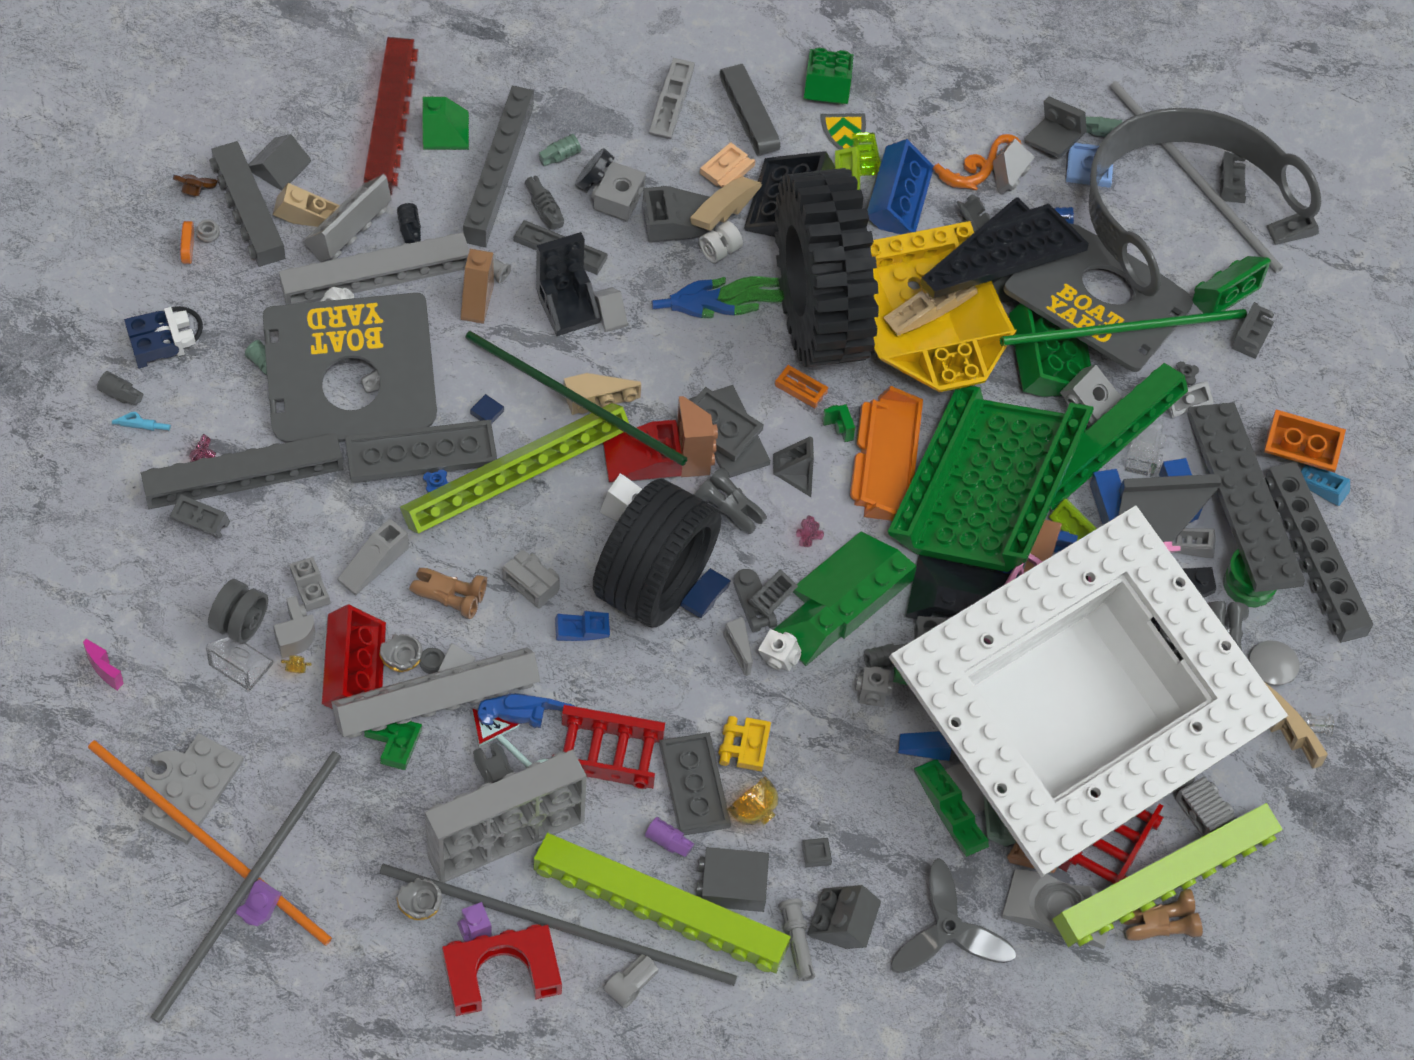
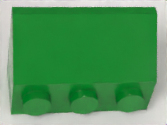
[1192,256,1271,313]

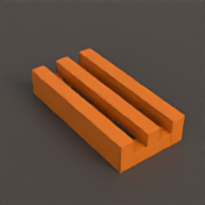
[775,365,828,408]

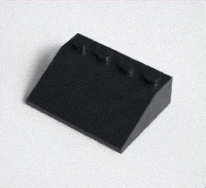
[744,151,835,237]

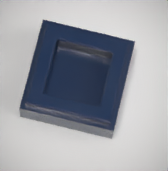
[470,394,504,424]

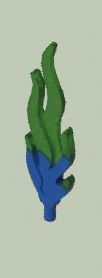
[651,276,784,318]

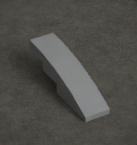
[649,58,695,139]

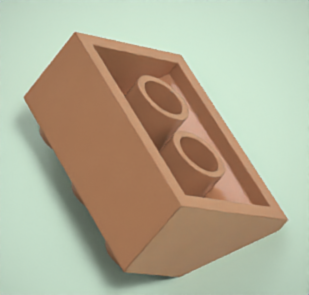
[677,396,718,477]

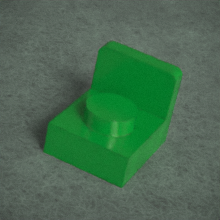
[822,404,855,443]

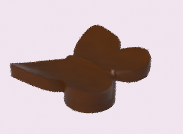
[173,174,217,196]

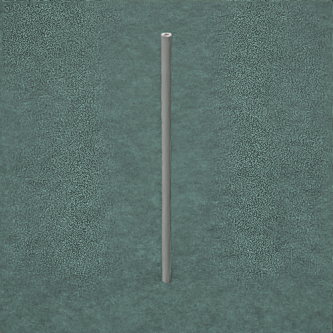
[1110,81,1283,273]

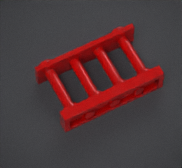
[553,705,665,789]
[1058,795,1164,885]

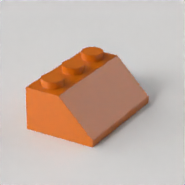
[1264,409,1346,473]

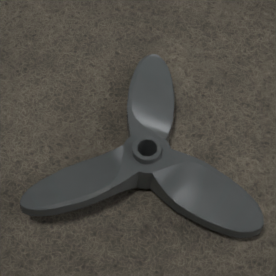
[891,858,1016,973]

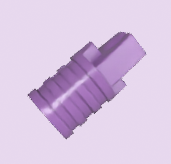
[645,817,694,857]

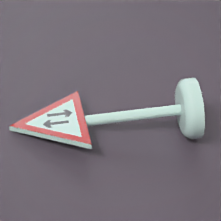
[472,708,549,767]

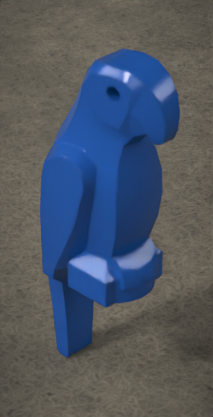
[477,693,575,728]

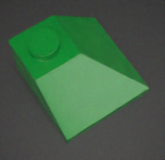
[423,97,469,150]
[773,602,844,666]

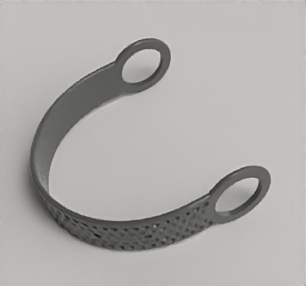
[1089,108,1321,296]

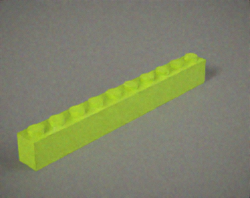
[400,403,629,534]
[1052,803,1283,947]
[534,832,791,974]

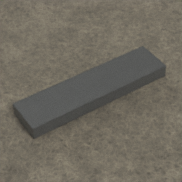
[514,220,608,275]

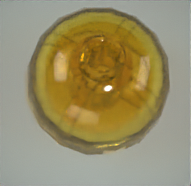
[727,775,779,826]

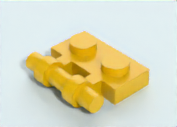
[718,716,771,772]

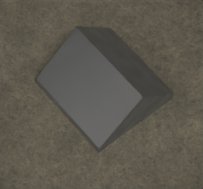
[248,134,311,191]

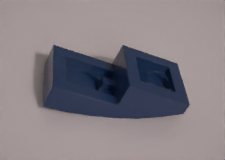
[680,568,731,618]

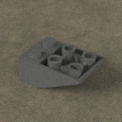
[642,186,716,242]

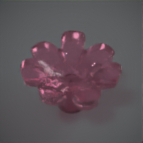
[189,434,216,462]
[796,515,824,547]

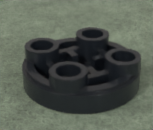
[575,148,615,192]

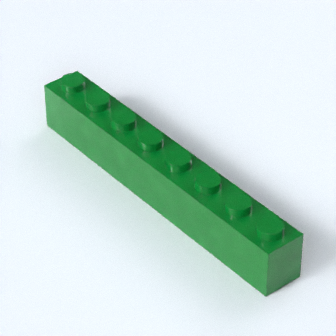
[1050,363,1188,511]

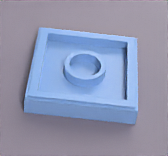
[1066,143,1113,188]

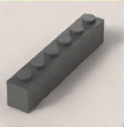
[209,141,286,267]

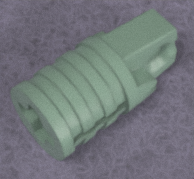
[1086,116,1122,138]
[539,134,581,166]
[245,340,267,375]

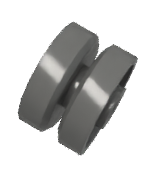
[208,579,269,644]

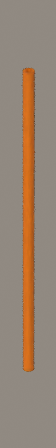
[88,740,332,946]

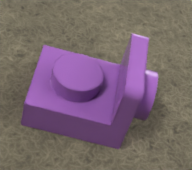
[235,880,282,926]

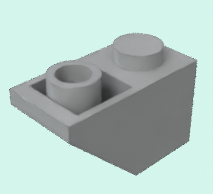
[993,139,1035,194]

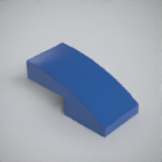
[555,611,610,641]

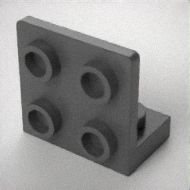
[1024,96,1087,158]

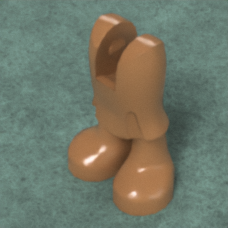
[409,568,487,619]
[1123,889,1203,941]

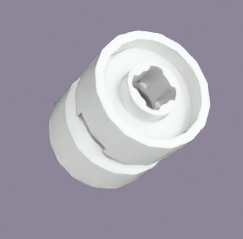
[699,221,743,263]

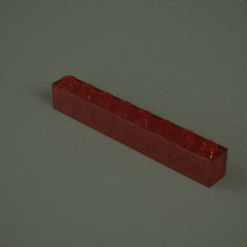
[364,37,419,195]

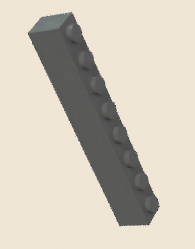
[463,85,534,248]
[140,433,344,510]

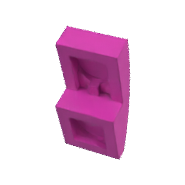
[83,639,124,691]

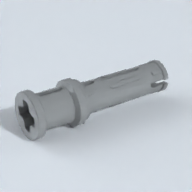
[779,899,815,981]

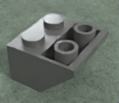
[807,885,881,949]

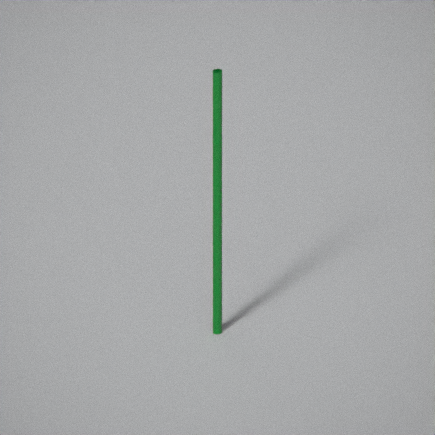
[1000,309,1247,346]

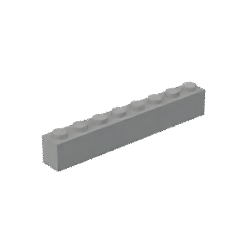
[279,233,469,305]
[331,647,540,738]

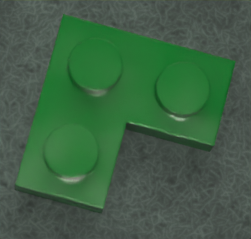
[364,721,422,770]

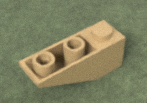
[273,183,340,227]
[564,373,641,415]

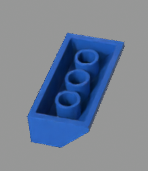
[867,139,934,235]

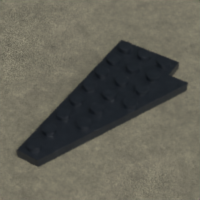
[920,197,1089,299]

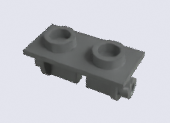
[957,195,991,233]

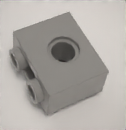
[591,161,646,221]
[1060,365,1123,428]

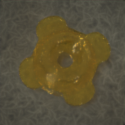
[281,655,312,673]

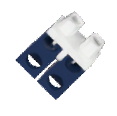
[124,307,196,369]

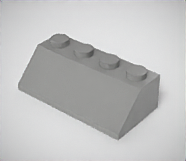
[303,174,392,262]

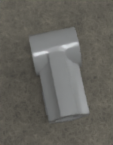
[604,954,659,1008]

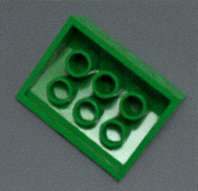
[1009,303,1094,397]
[793,531,917,639]

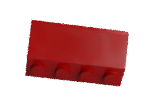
[322,604,386,709]

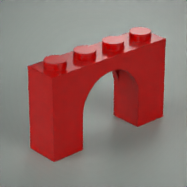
[442,924,562,1017]

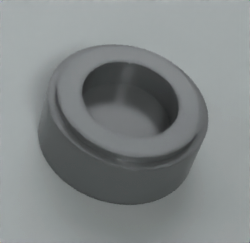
[420,648,445,674]

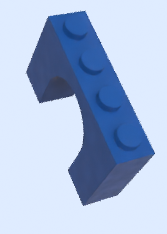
[1090,458,1203,525]

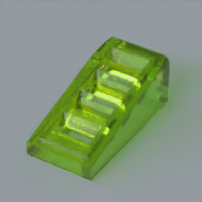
[852,132,881,176]

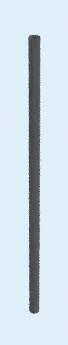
[151,751,341,1023]

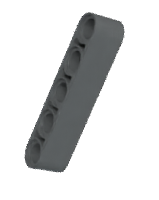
[720,64,780,156]

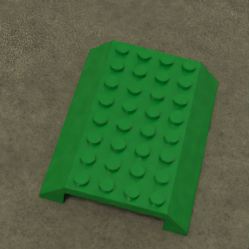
[888,386,1094,572]

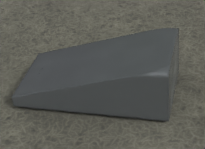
[1267,214,1319,245]

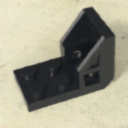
[536,232,601,336]

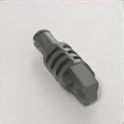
[525,175,564,229]

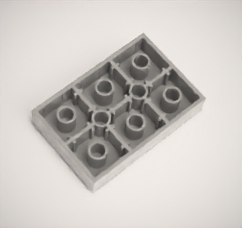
[425,750,587,883]

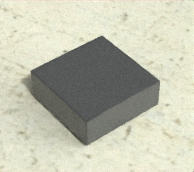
[802,838,832,868]

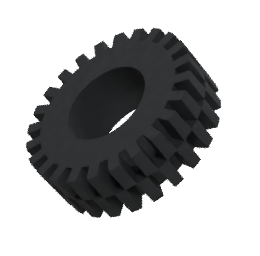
[775,168,879,367]

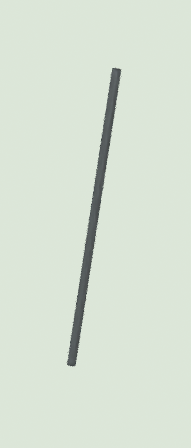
[380,864,737,986]

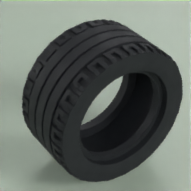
[592,479,722,628]

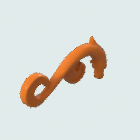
[933,134,1022,190]

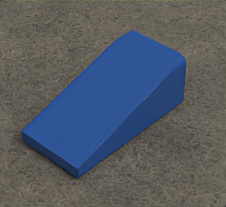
[898,731,952,761]

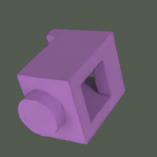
[457,902,492,942]

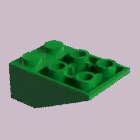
[804,47,854,104]

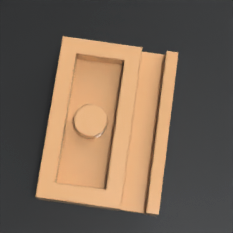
[700,142,755,187]

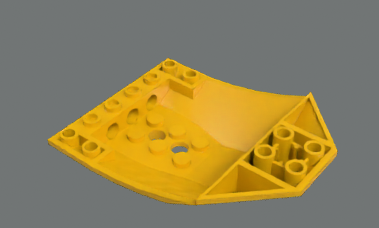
[870,221,1016,392]

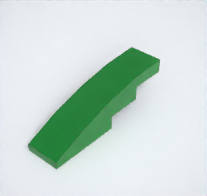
[914,759,989,857]

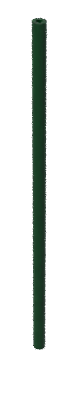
[465,331,687,466]

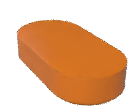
[180,221,194,264]

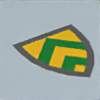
[821,113,866,150]

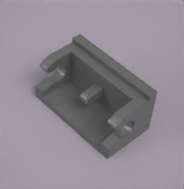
[1220,151,1246,203]
[1232,302,1274,359]
[170,495,230,538]

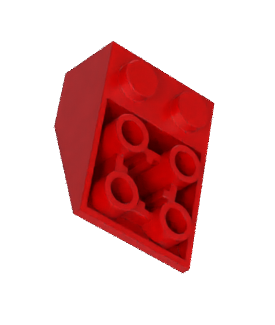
[603,420,682,483]

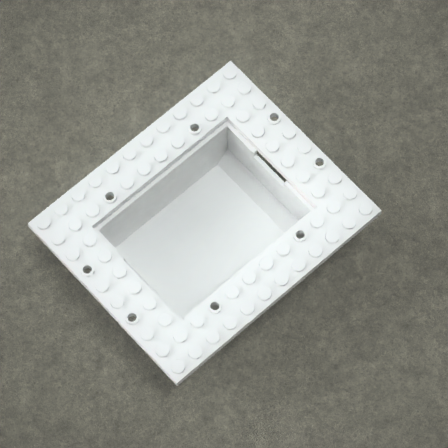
[889,506,1288,878]

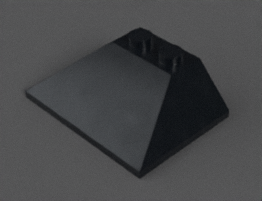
[906,554,1010,619]

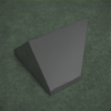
[773,436,814,497]

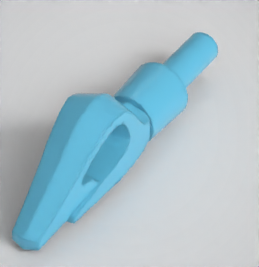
[112,412,171,431]

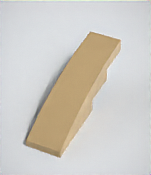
[690,176,762,231]
[884,286,978,336]
[1264,682,1328,769]

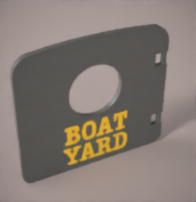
[1004,223,1193,372]
[263,292,437,443]

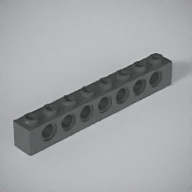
[1265,461,1373,643]

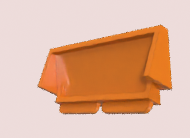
[850,386,923,521]

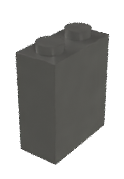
[696,847,769,912]

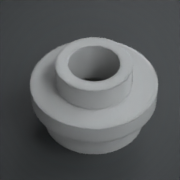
[196,219,220,242]

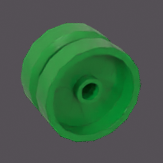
[1223,549,1277,608]

